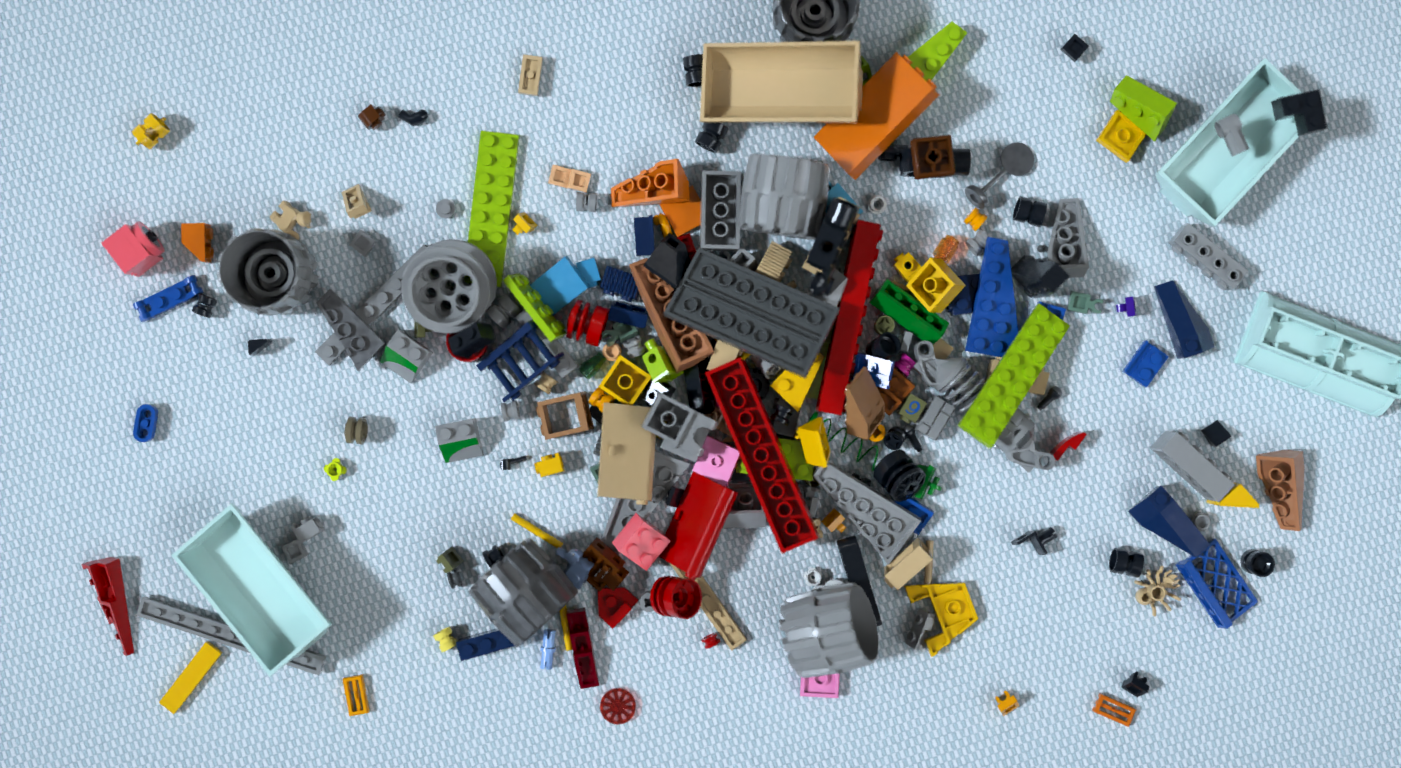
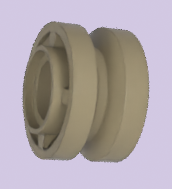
[344,417,368,445]

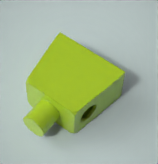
[642,338,684,383]

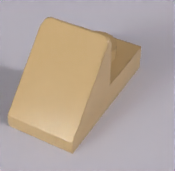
[342,184,371,219]

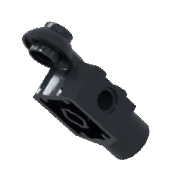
[878,140,971,178]
[806,198,859,297]

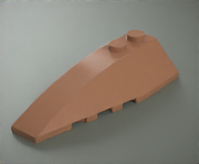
[629,258,714,373]

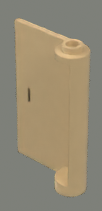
[597,403,656,505]

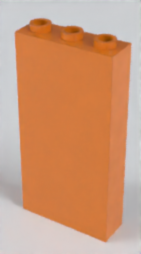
[814,52,939,180]

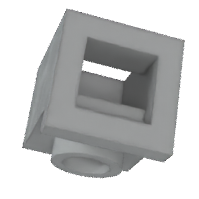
[291,516,325,544]

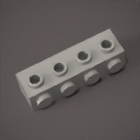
[1168,223,1248,290]

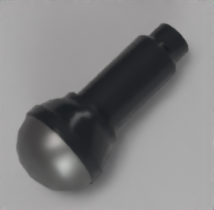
[1037,386,1062,411]
[903,425,922,452]

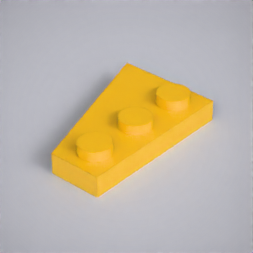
[770,352,824,412]

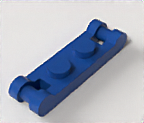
[133,275,204,322]

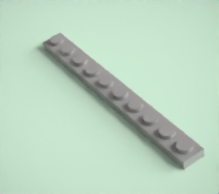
[136,596,326,676]

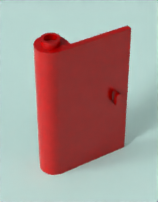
[659,471,738,580]

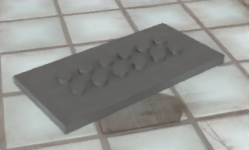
[664,248,840,379]

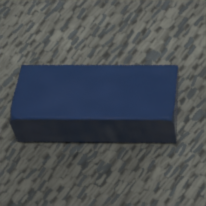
[608,300,649,328]

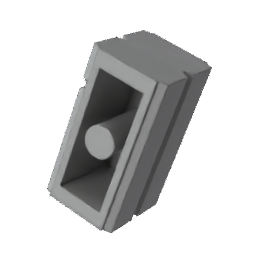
[914,396,956,441]

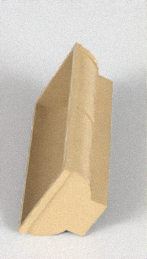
[700,41,863,123]

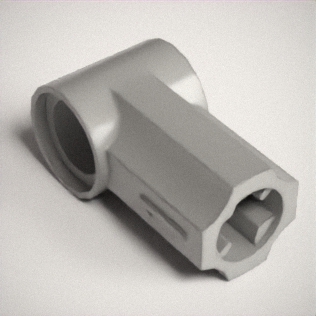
[1214,114,1250,156]

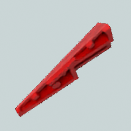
[81,557,134,656]

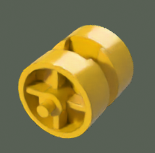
[131,113,170,150]

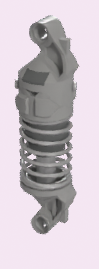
[913,341,1055,473]

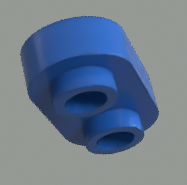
[133,404,158,442]

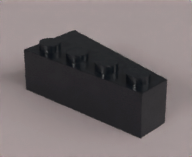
[1011,255,1070,298]

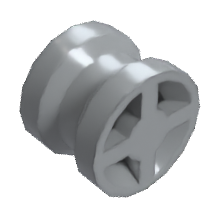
[623,335,646,358]
[501,400,520,422]
[639,591,654,612]

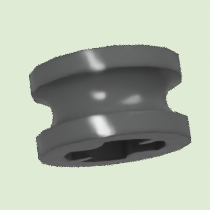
[447,570,462,589]

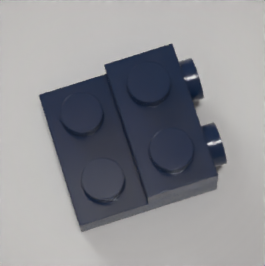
[946,273,980,316]

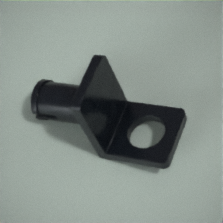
[1011,527,1057,555]

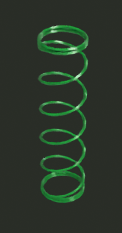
[808,411,878,472]

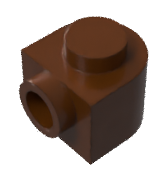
[358,104,386,130]

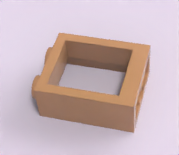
[536,391,594,440]

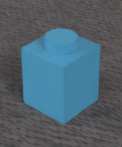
[576,258,602,289]

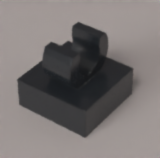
[1060,34,1089,62]
[1121,671,1150,697]

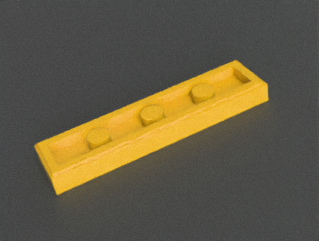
[159,641,223,714]

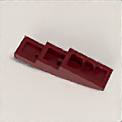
[566,607,599,689]

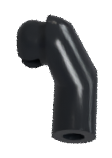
[398,109,428,126]

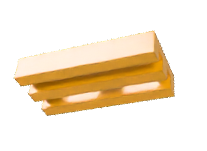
[343,674,370,716]

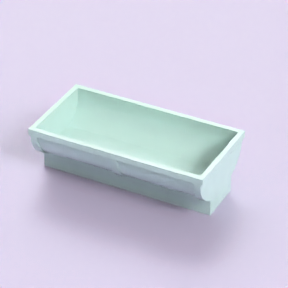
[1156,58,1302,227]
[1233,291,1401,418]
[171,504,332,677]

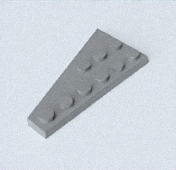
[601,451,690,555]
[813,462,921,565]

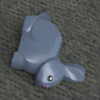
[556,547,595,589]

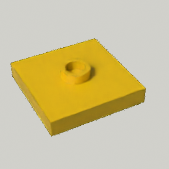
[1096,109,1146,163]

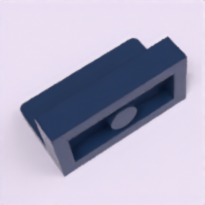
[634,215,655,257]

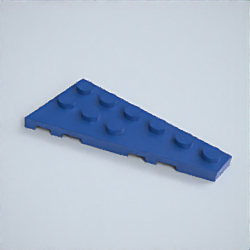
[965,237,1018,357]

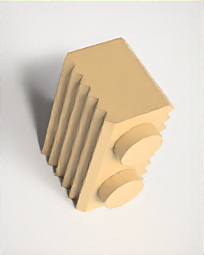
[755,241,793,282]

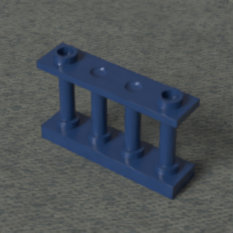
[476,319,564,402]

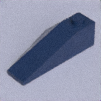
[1154,280,1215,359]
[1128,486,1210,557]

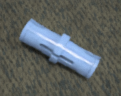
[540,629,556,670]

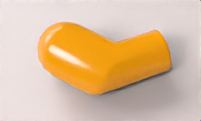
[653,213,673,238]

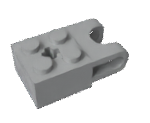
[641,392,718,457]

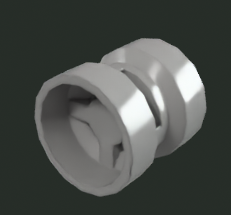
[576,192,597,212]
[965,230,989,256]

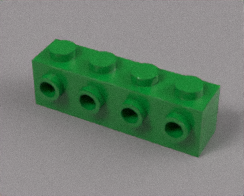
[869,279,949,345]

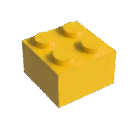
[906,257,966,313]
[598,355,652,405]

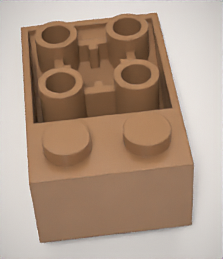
[845,367,885,440]

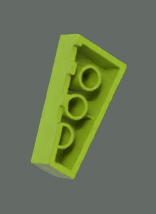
[908,21,967,81]

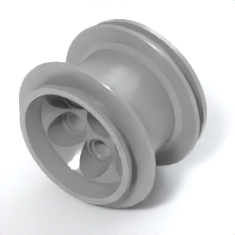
[401,239,497,334]

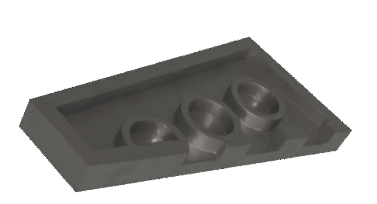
[316,289,386,371]

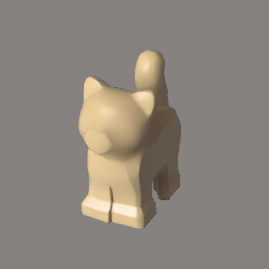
[270,200,312,240]

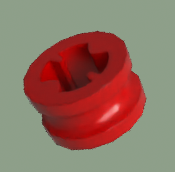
[701,632,720,649]

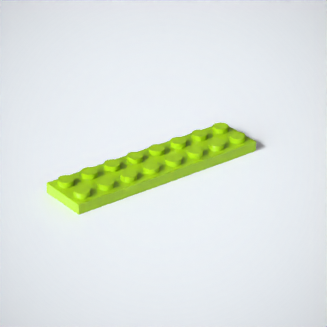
[464,131,520,288]
[957,303,1070,449]

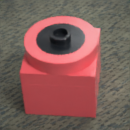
[101,221,165,277]

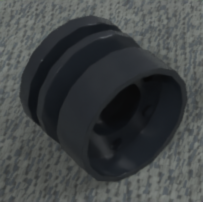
[873,450,926,502]

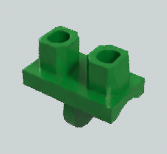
[915,464,942,499]

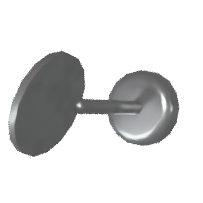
[965,142,1034,209]

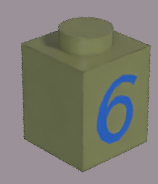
[897,393,927,424]

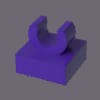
[1116,297,1137,317]

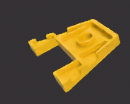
[904,582,978,657]

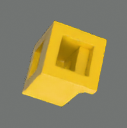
[892,252,922,283]
[534,452,565,477]

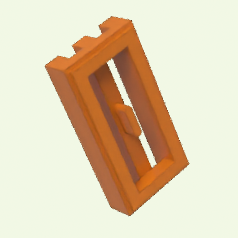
[1092,693,1136,727]

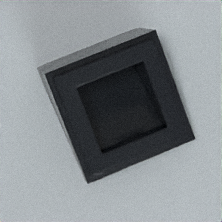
[247,339,272,356]
[1201,420,1231,447]
[665,485,685,508]

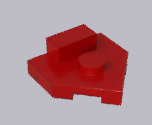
[597,587,639,629]

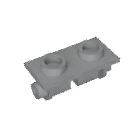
[905,608,935,650]

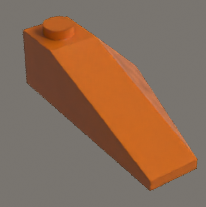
[611,159,690,207]

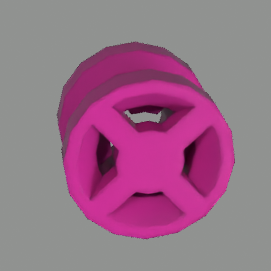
[894,353,916,377]

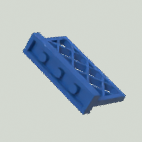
[1175,539,1258,629]

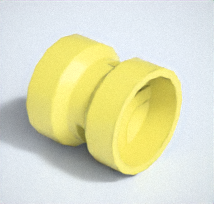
[433,626,457,653]

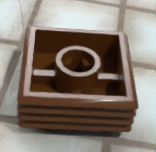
[910,135,955,180]

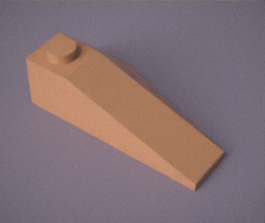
[1256,450,1305,531]

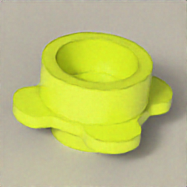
[324,458,347,481]

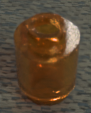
[932,235,959,264]

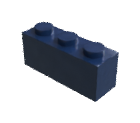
[456,628,515,661]

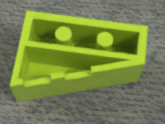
[1110,75,1177,142]

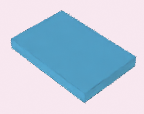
[530,256,590,316]

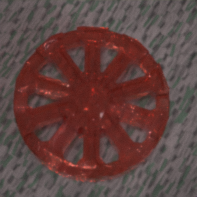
[600,688,636,724]

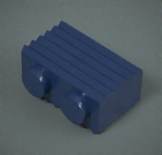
[600,266,639,303]

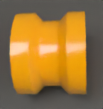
[963,207,988,231]
[869,424,886,442]

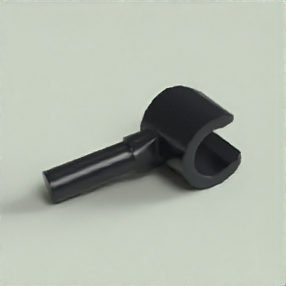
[500,455,527,470]

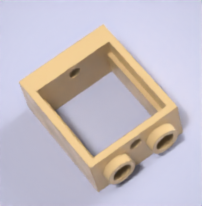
[884,538,933,590]

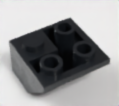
[644,233,691,288]

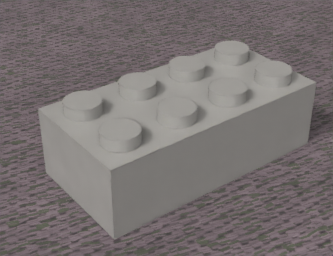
[699,170,741,251]
[1150,431,1235,502]

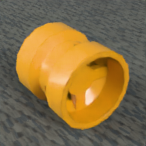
[588,387,615,413]

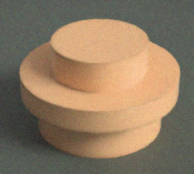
[602,343,622,361]

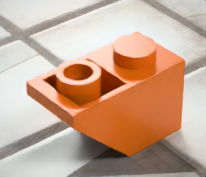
[181,223,214,263]

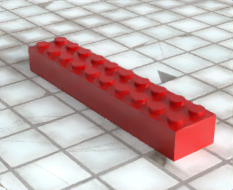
[815,220,883,415]
[705,357,820,553]

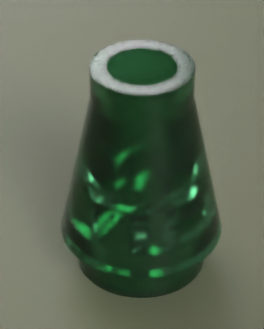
[578,352,607,380]

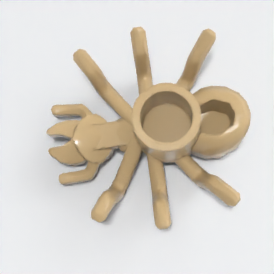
[1134,566,1182,616]

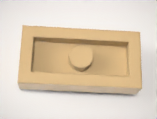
[518,54,543,96]

